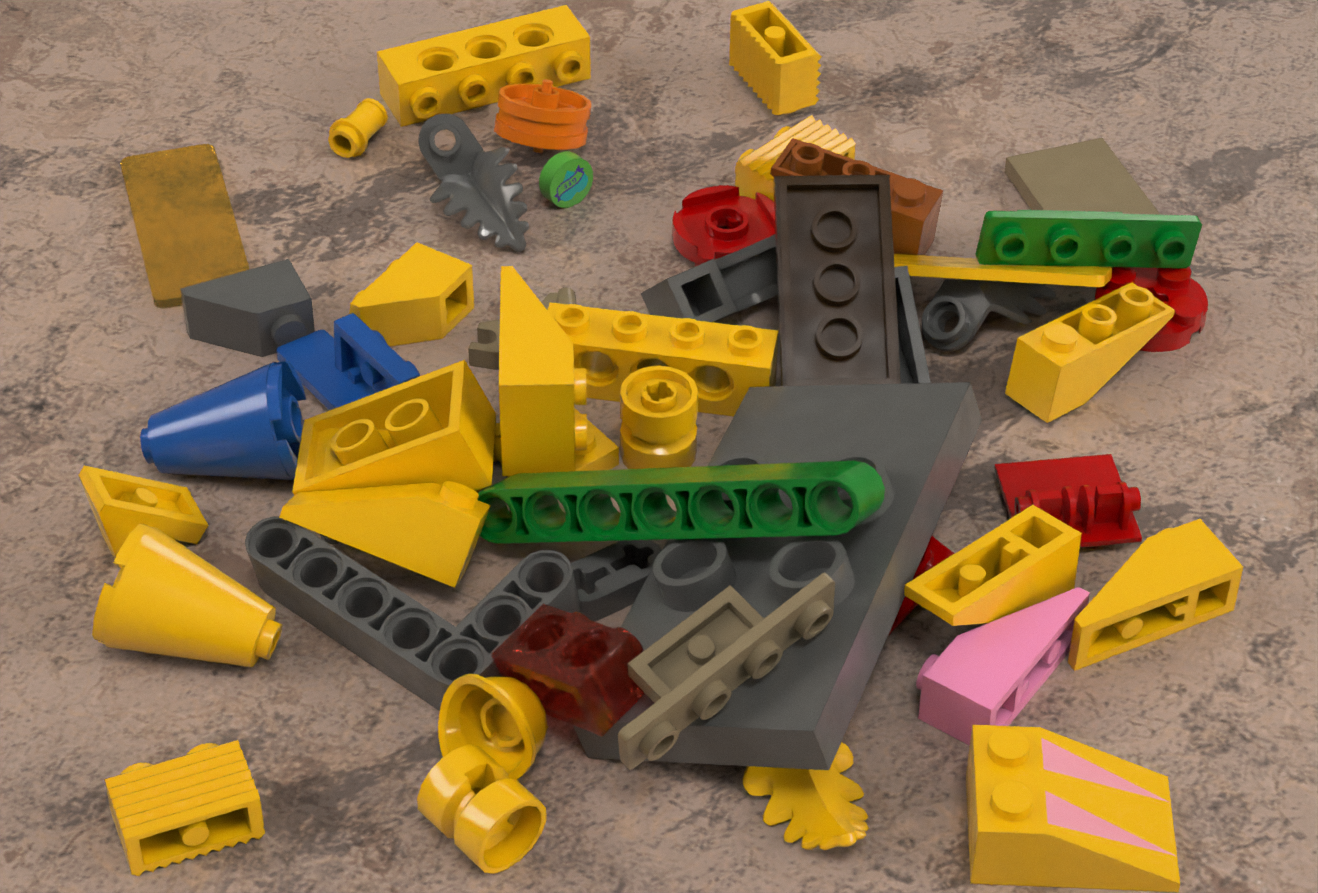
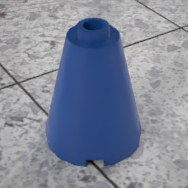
[140,361,306,480]

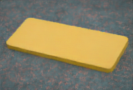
[894,254,1112,287]

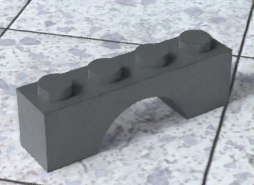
[641,234,778,323]

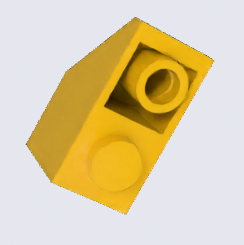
[349,242,474,347]

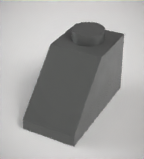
[180,259,315,357]

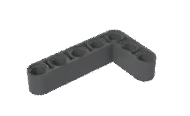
[245,516,581,711]

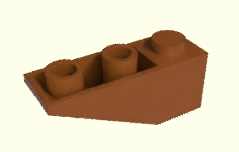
[770,138,943,255]

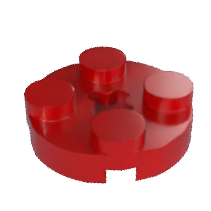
[672,185,775,266]
[1094,267,1208,352]

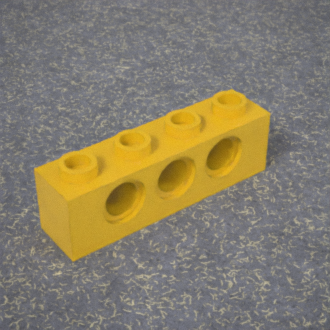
[377,5,591,127]
[548,302,779,417]

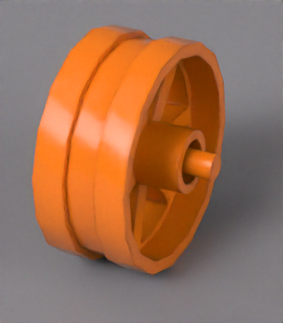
[494,79,592,153]

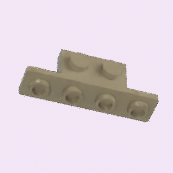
[618,572,835,770]

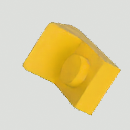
[78,465,209,569]

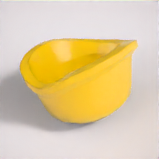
[438,674,548,780]

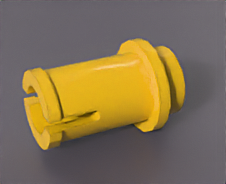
[328,98,388,158]

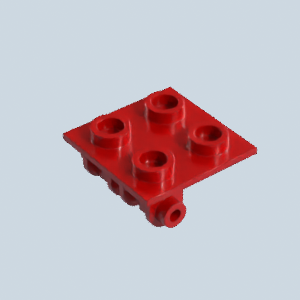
[994,454,1142,548]

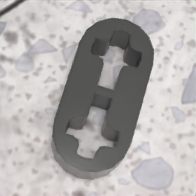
[571,540,662,623]

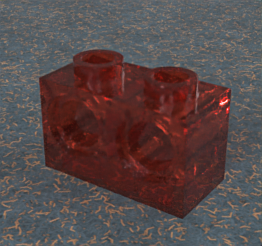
[491,603,645,737]

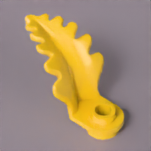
[743,742,869,850]

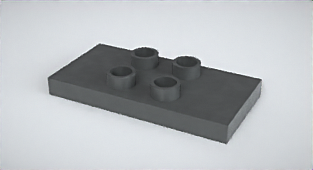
[571,382,982,770]

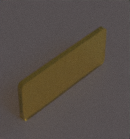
[120,144,249,309]

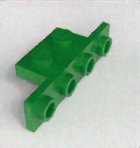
[975,210,1202,268]

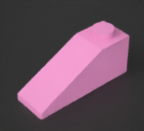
[916,587,1090,746]

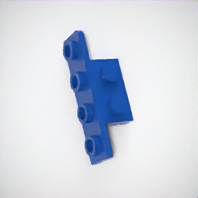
[277,313,420,410]

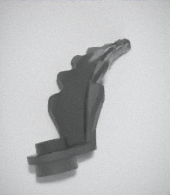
[418,114,529,252]
[922,278,1056,351]

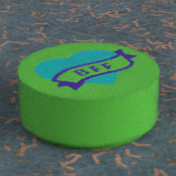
[539,151,593,208]

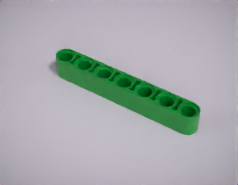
[477,460,885,544]

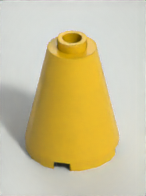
[92,524,283,667]

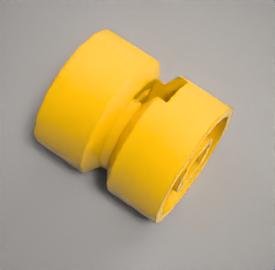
[620,365,698,469]
[417,745,547,874]

